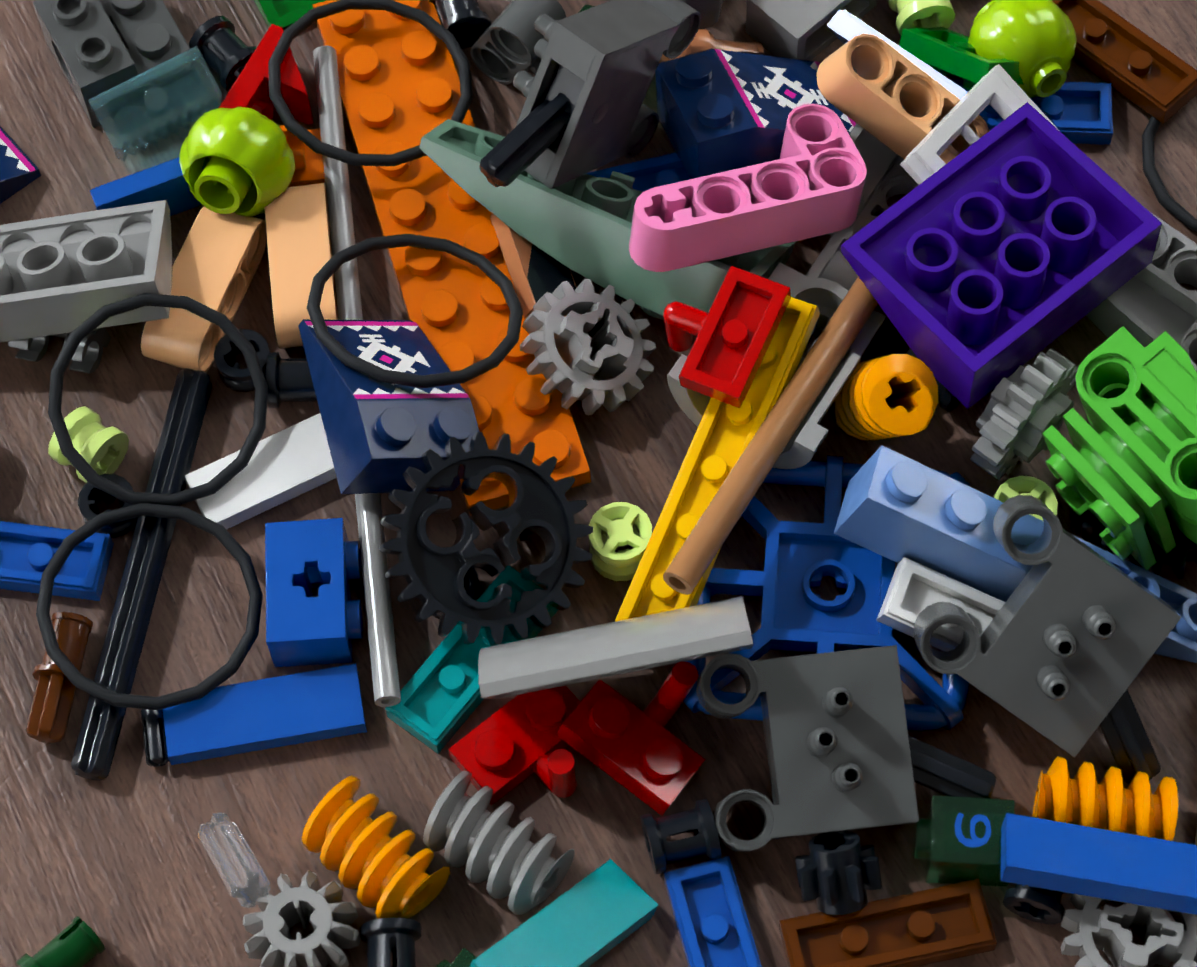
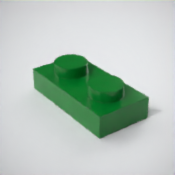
[899,27,1024,90]

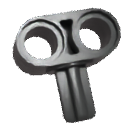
[470,0,566,85]

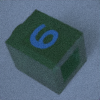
[914,796,1015,887]

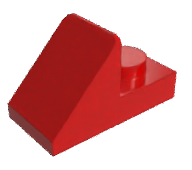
[219,24,313,125]

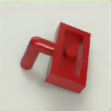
[663,266,791,408]
[556,661,706,816]
[448,685,580,806]

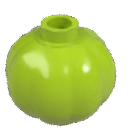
[968,0,1077,98]
[179,107,295,216]

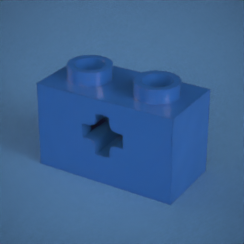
[265,518,363,667]

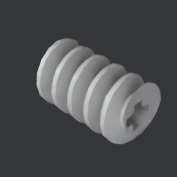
[423,771,575,915]

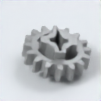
[520,279,656,415]
[970,348,1078,480]
[1060,894,1197,967]

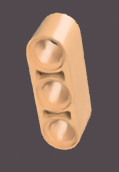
[816,34,990,164]
[265,183,338,349]
[141,206,267,372]

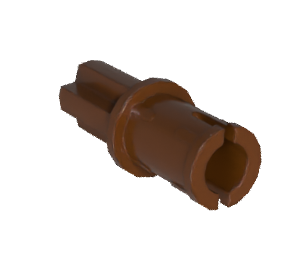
[26,612,93,744]

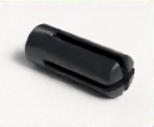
[140,709,169,767]

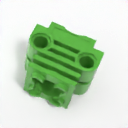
[1042,326,1197,571]

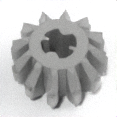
[243,870,360,967]

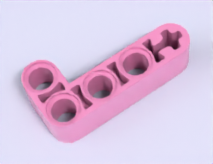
[629,104,867,272]

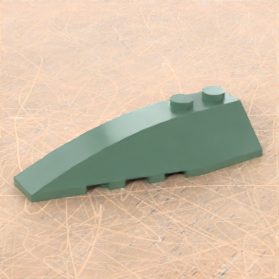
[419,119,796,319]

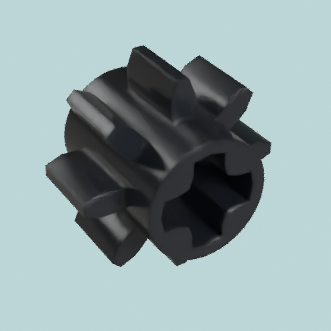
[795,830,882,915]

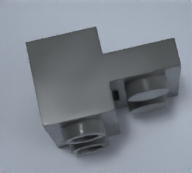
[32,0,197,128]

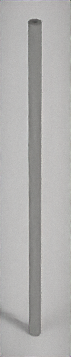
[313,46,401,707]

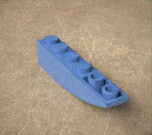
[834,445,1197,663]

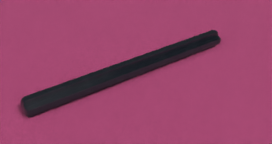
[71,368,212,780]

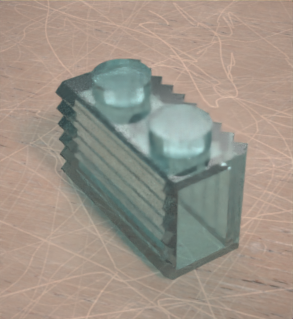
[88,46,222,161]

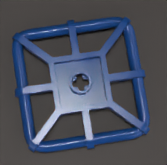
[683,455,970,731]

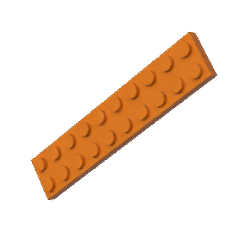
[312,0,591,516]

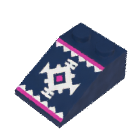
[656,49,856,179]
[298,319,480,494]

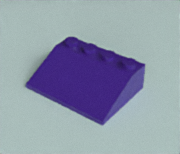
[841,102,1162,409]

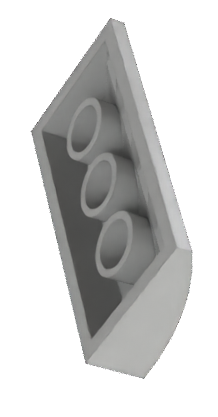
[0,200,172,343]
[478,596,753,700]

